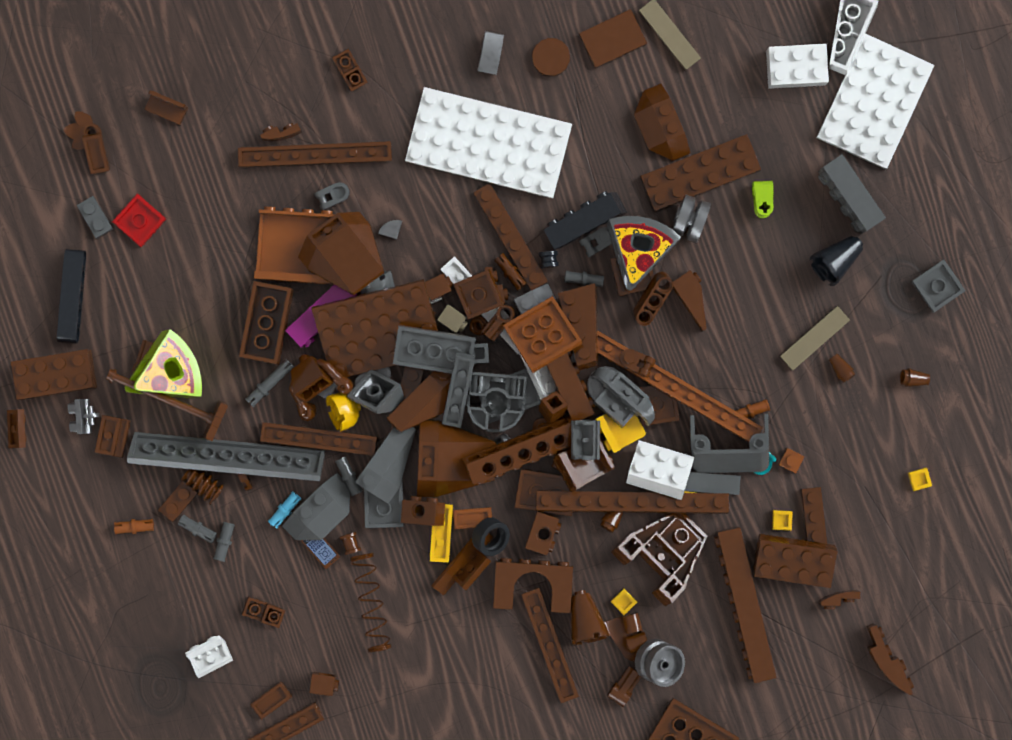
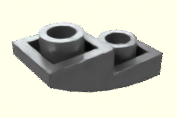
[478,31,504,75]

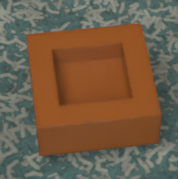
[778,448,805,474]

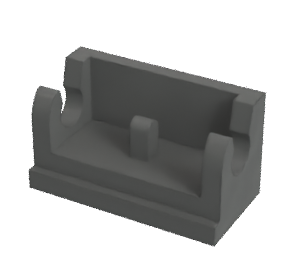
[571,420,600,460]

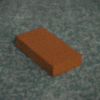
[453,507,492,529]

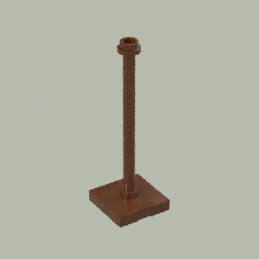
[106,369,228,441]

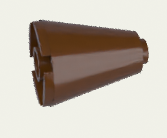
[571,590,610,645]

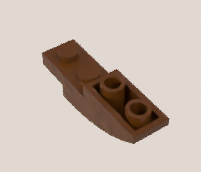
[867,623,914,695]

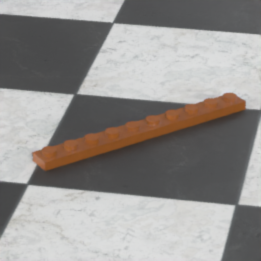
[597,330,763,443]

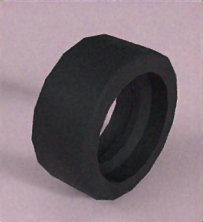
[472,517,510,556]

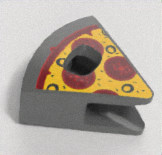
[607,216,681,291]

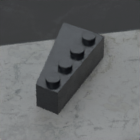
[544,191,627,250]

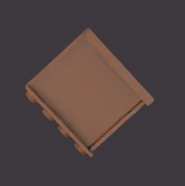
[254,207,334,285]

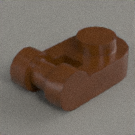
[620,349,656,378]

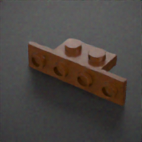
[431,533,493,595]

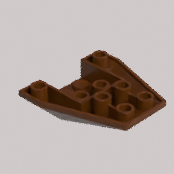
[298,212,385,295]
[417,420,496,497]

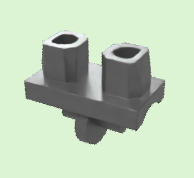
[68,399,99,434]

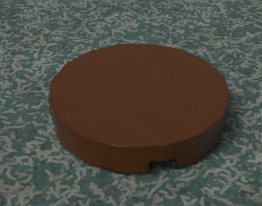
[532,38,570,76]

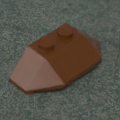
[634,84,691,161]

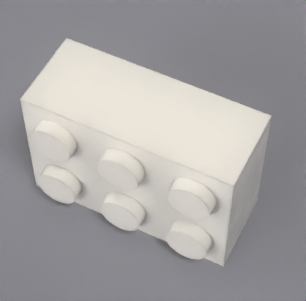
[766,44,829,89]
[626,440,694,500]

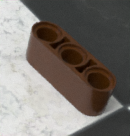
[633,271,673,326]

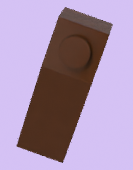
[673,270,707,331]

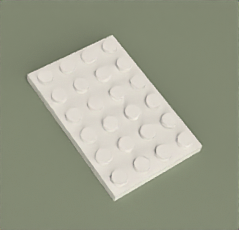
[817,34,934,170]

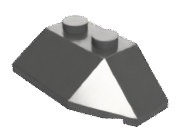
[283,473,350,540]

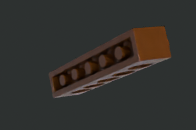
[462,416,572,485]

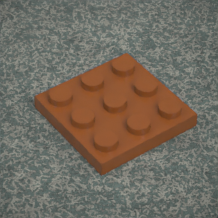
[503,296,583,373]

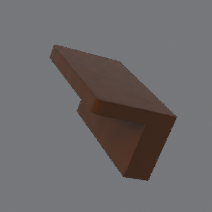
[144,90,188,125]

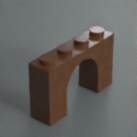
[493,558,573,613]

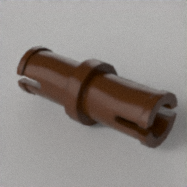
[494,253,527,291]

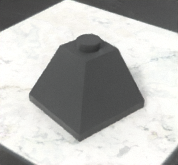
[347,370,405,414]

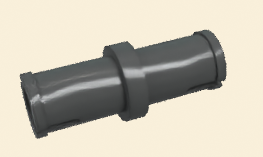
[564,271,604,287]
[335,457,363,496]
[178,515,217,544]
[213,522,235,562]

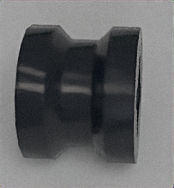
[539,251,559,268]

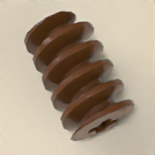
[181,469,224,505]

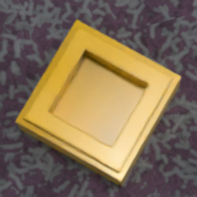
[908,467,932,491]
[772,510,793,531]
[610,588,637,615]

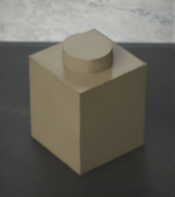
[437,305,468,334]

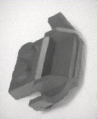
[591,368,655,428]

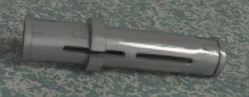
[245,359,294,408]

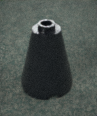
[810,236,863,286]

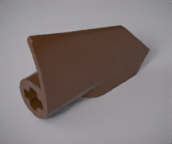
[604,612,647,662]

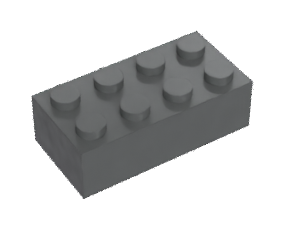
[818,154,886,234]

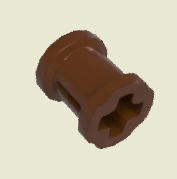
[340,532,361,555]

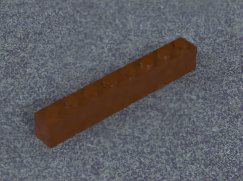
[714,527,777,683]

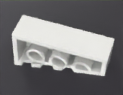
[829,0,878,75]

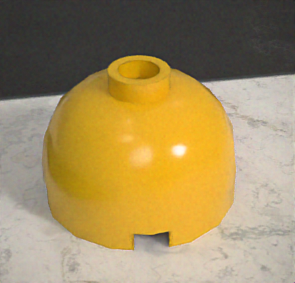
[326,392,361,432]

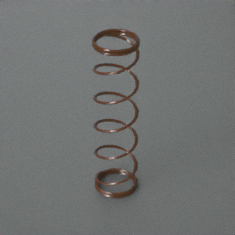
[350,553,392,652]

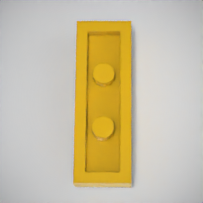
[430,504,453,563]

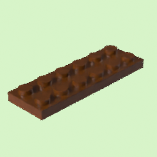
[640,134,761,212]

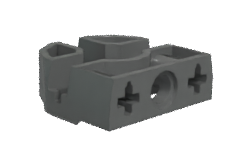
[466,372,527,433]

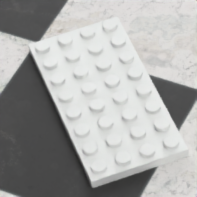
[405,87,572,199]

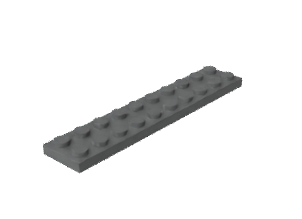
[127,432,325,481]

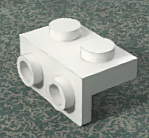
[185,636,233,678]

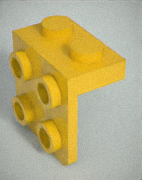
[595,414,646,453]

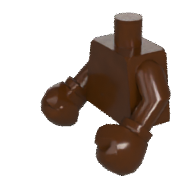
[289,354,353,421]

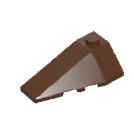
[387,371,468,432]

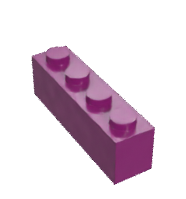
[285,285,358,348]

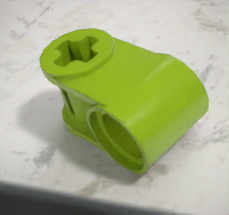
[752,181,774,218]

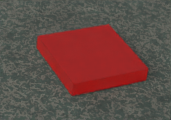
[112,193,167,248]

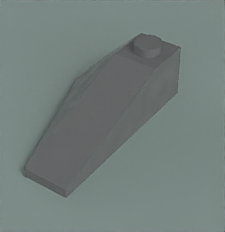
[355,427,416,504]

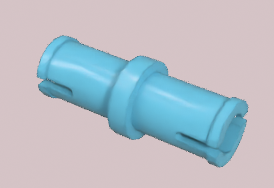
[268,491,302,529]

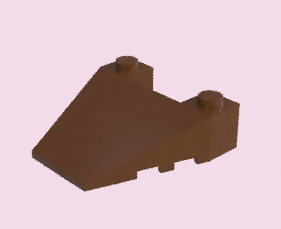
[611,513,707,606]

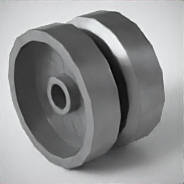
[672,194,711,243]
[635,639,685,687]

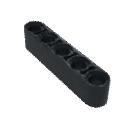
[57,249,86,344]

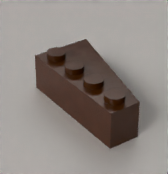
[558,283,598,371]
[547,351,595,420]

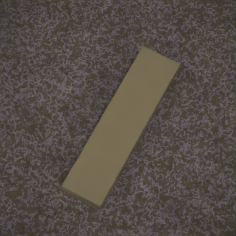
[639,0,701,71]
[779,306,850,371]

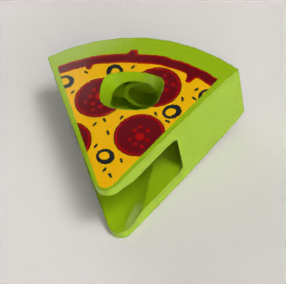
[125,329,202,398]

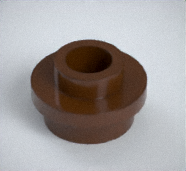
[470,316,488,336]

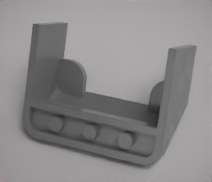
[690,414,769,473]

